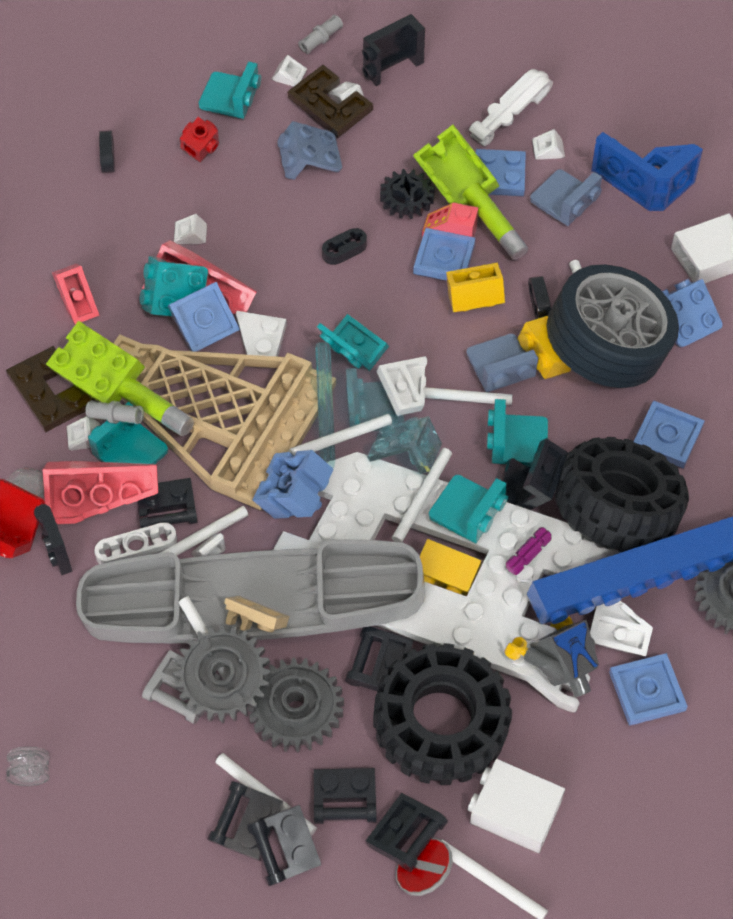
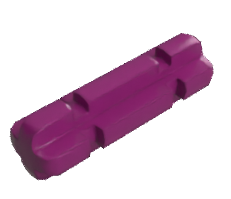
[506,527,552,575]

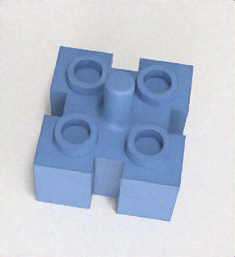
[252,450,334,519]

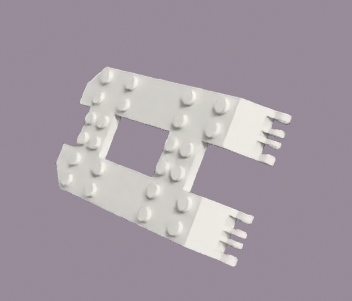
[273,452,625,712]

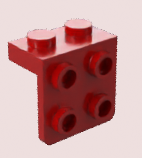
[0,479,45,558]

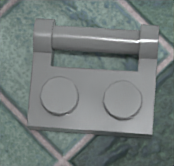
[142,650,221,724]

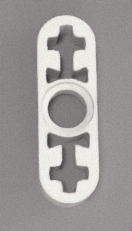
[95,523,177,564]

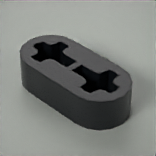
[99,130,115,173]
[322,228,367,265]
[528,276,551,319]

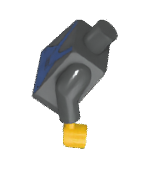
[504,616,599,697]

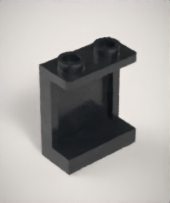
[362,14,425,86]
[501,438,568,510]

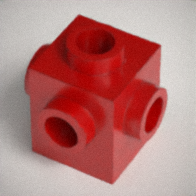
[180,117,219,163]

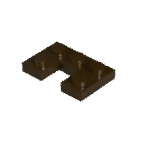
[287,65,373,138]
[6,346,91,433]

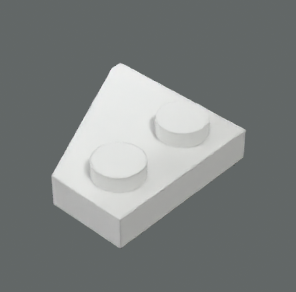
[236,311,287,357]
[377,356,427,416]
[590,601,653,657]

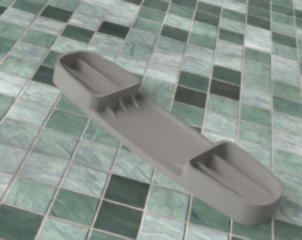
[76,539,425,644]

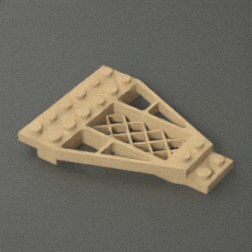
[113,334,336,510]

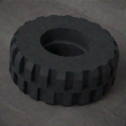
[555,437,689,552]
[373,643,512,785]

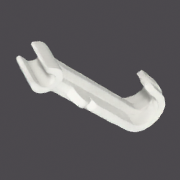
[469,69,553,147]

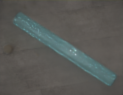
[316,342,335,468]

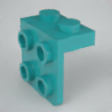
[199,61,261,119]
[140,256,208,316]
[316,314,389,371]
[487,399,548,465]
[88,402,168,464]
[429,475,508,544]

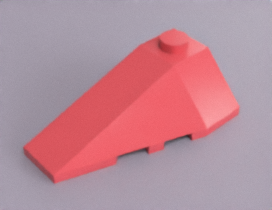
[142,240,257,314]
[43,461,159,524]

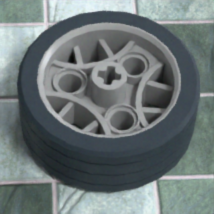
[546,264,679,388]

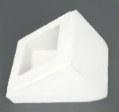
[272,55,307,86]
[328,81,364,104]
[532,129,565,160]
[174,214,207,244]
[67,416,101,451]
[191,533,225,557]

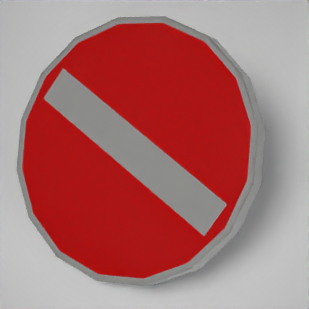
[396,838,453,896]

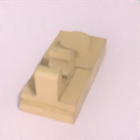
[224,596,290,632]

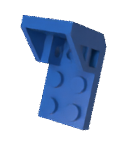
[591,132,703,211]

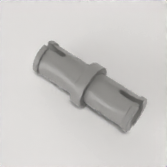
[298,14,343,54]
[86,400,144,424]

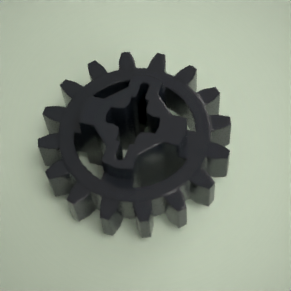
[380,169,435,219]

